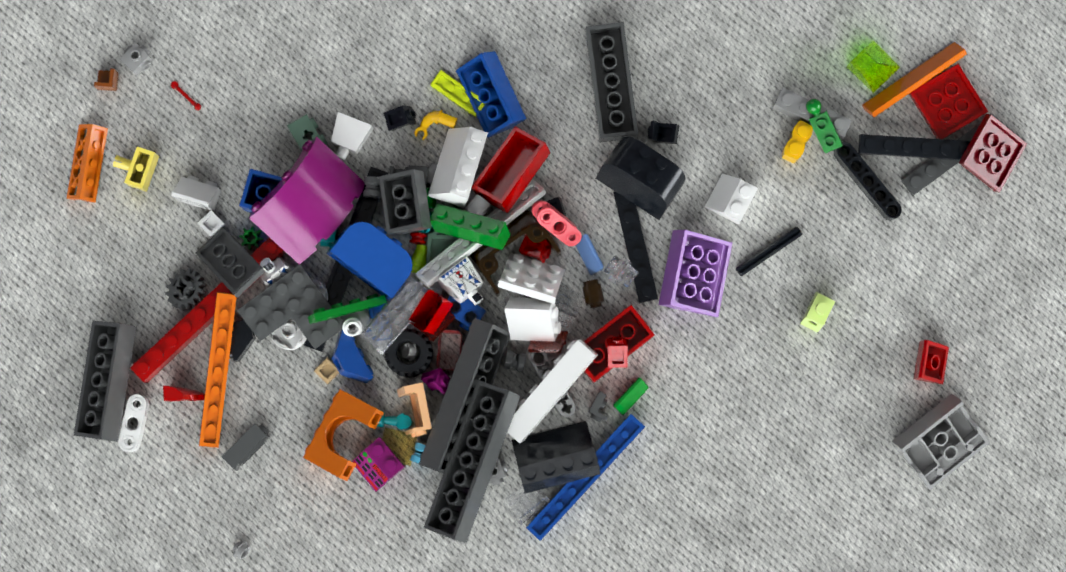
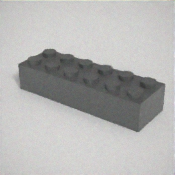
[585,22,638,143]
[74,321,137,442]

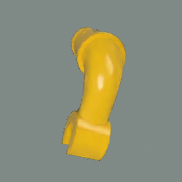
[414,110,458,140]

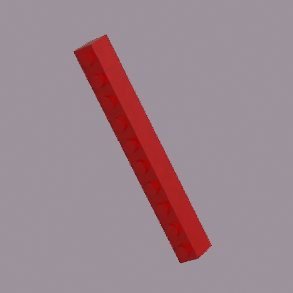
[130,237,286,383]

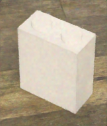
[504,297,561,342]

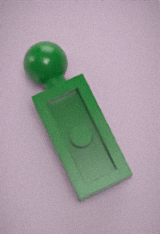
[806,99,843,154]

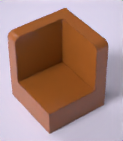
[94,68,119,91]

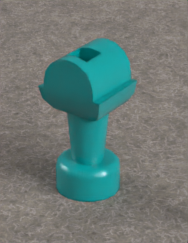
[377,413,413,430]

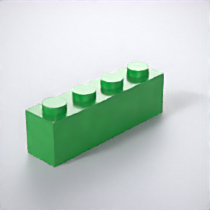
[430,203,510,250]

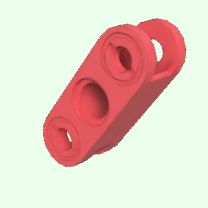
[532,200,582,246]

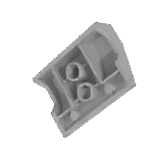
[892,394,990,490]

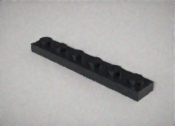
[858,134,971,160]
[613,192,658,304]

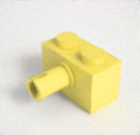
[113,147,159,192]

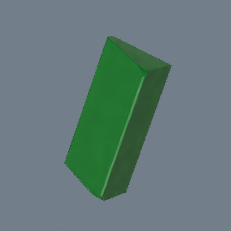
[613,378,648,415]

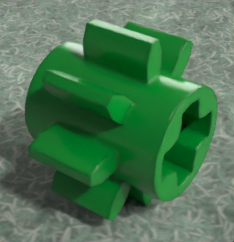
[239,226,264,250]

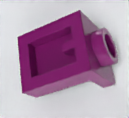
[421,368,450,394]

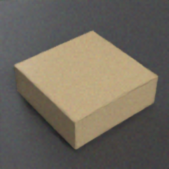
[314,357,339,384]

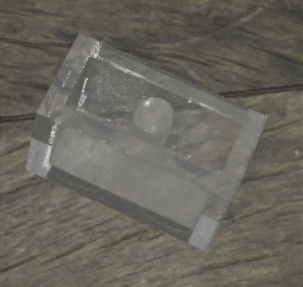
[503,484,551,525]

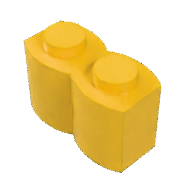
[782,120,813,163]

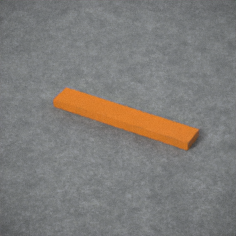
[862,42,967,117]

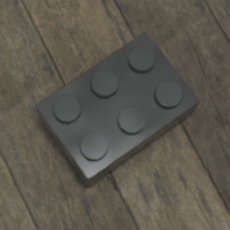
[379,169,431,235]

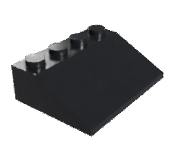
[511,421,600,494]

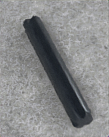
[736,227,802,276]

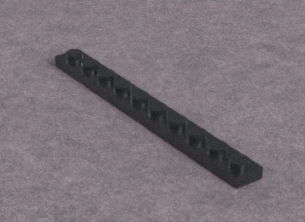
[304,167,389,352]

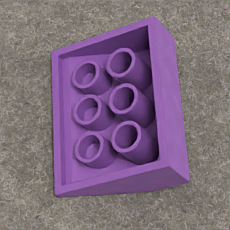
[658,230,732,317]

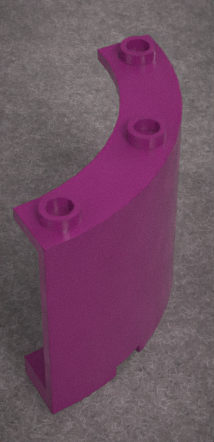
[249,137,365,265]

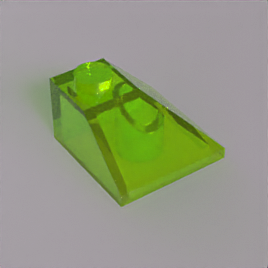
[847,41,900,93]

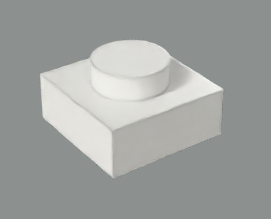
[198,210,225,237]

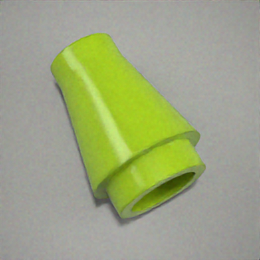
[411,244,427,273]

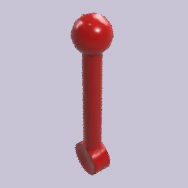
[171,81,201,111]

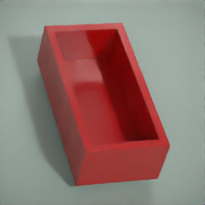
[472,126,551,214]

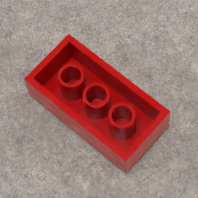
[583,305,655,384]

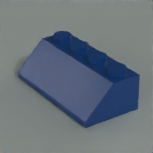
[456,51,526,138]

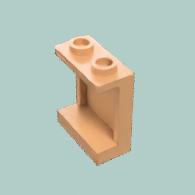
[397,383,432,438]

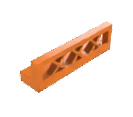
[66,124,108,203]

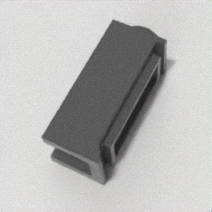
[222,424,271,471]

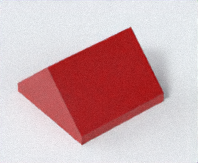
[913,340,949,385]

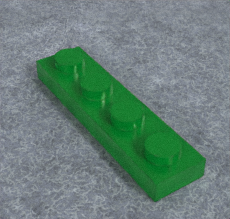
[308,294,387,324]

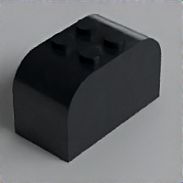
[595,136,686,220]

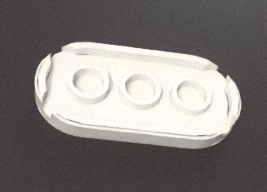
[271,278,328,350]

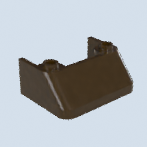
[470,211,561,297]

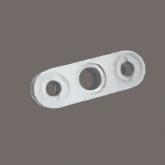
[118,394,150,452]

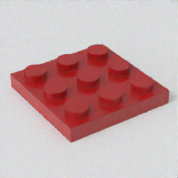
[909,64,989,139]

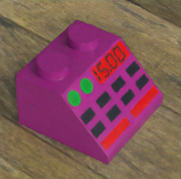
[352,437,405,492]

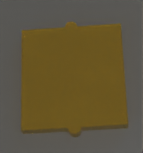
[382,428,417,466]

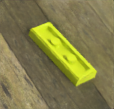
[430,70,486,118]

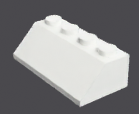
[428,127,488,208]

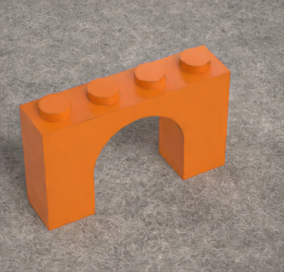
[303,389,384,481]

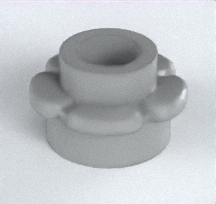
[233,541,251,559]

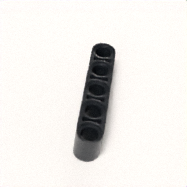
[834,142,902,221]

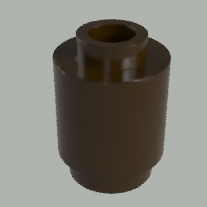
[582,279,605,308]

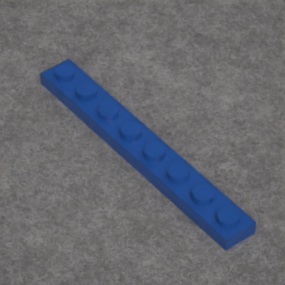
[526,414,645,541]

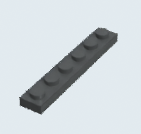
[901,114,997,196]

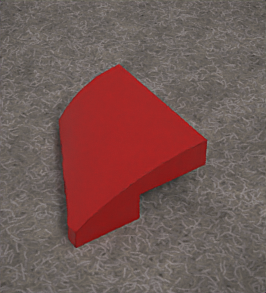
[163,385,205,402]

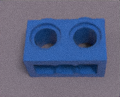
[446,296,486,332]

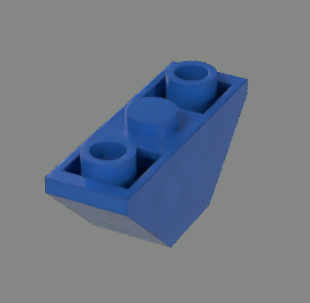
[331,329,374,383]

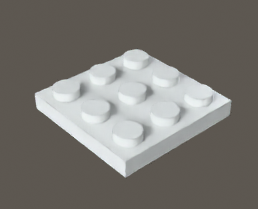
[498,253,565,304]

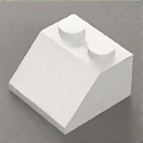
[705,173,758,224]
[171,175,221,211]

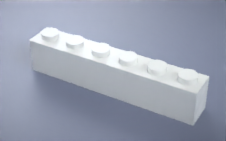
[507,339,598,443]

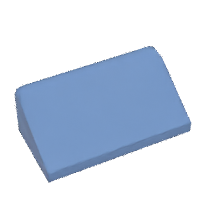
[575,234,604,275]

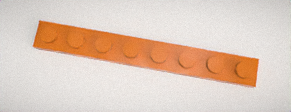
[199,292,237,448]

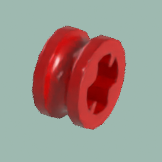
[409,232,427,245]

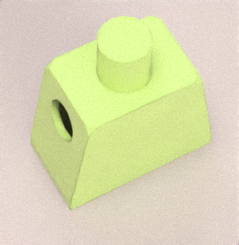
[800,292,835,332]

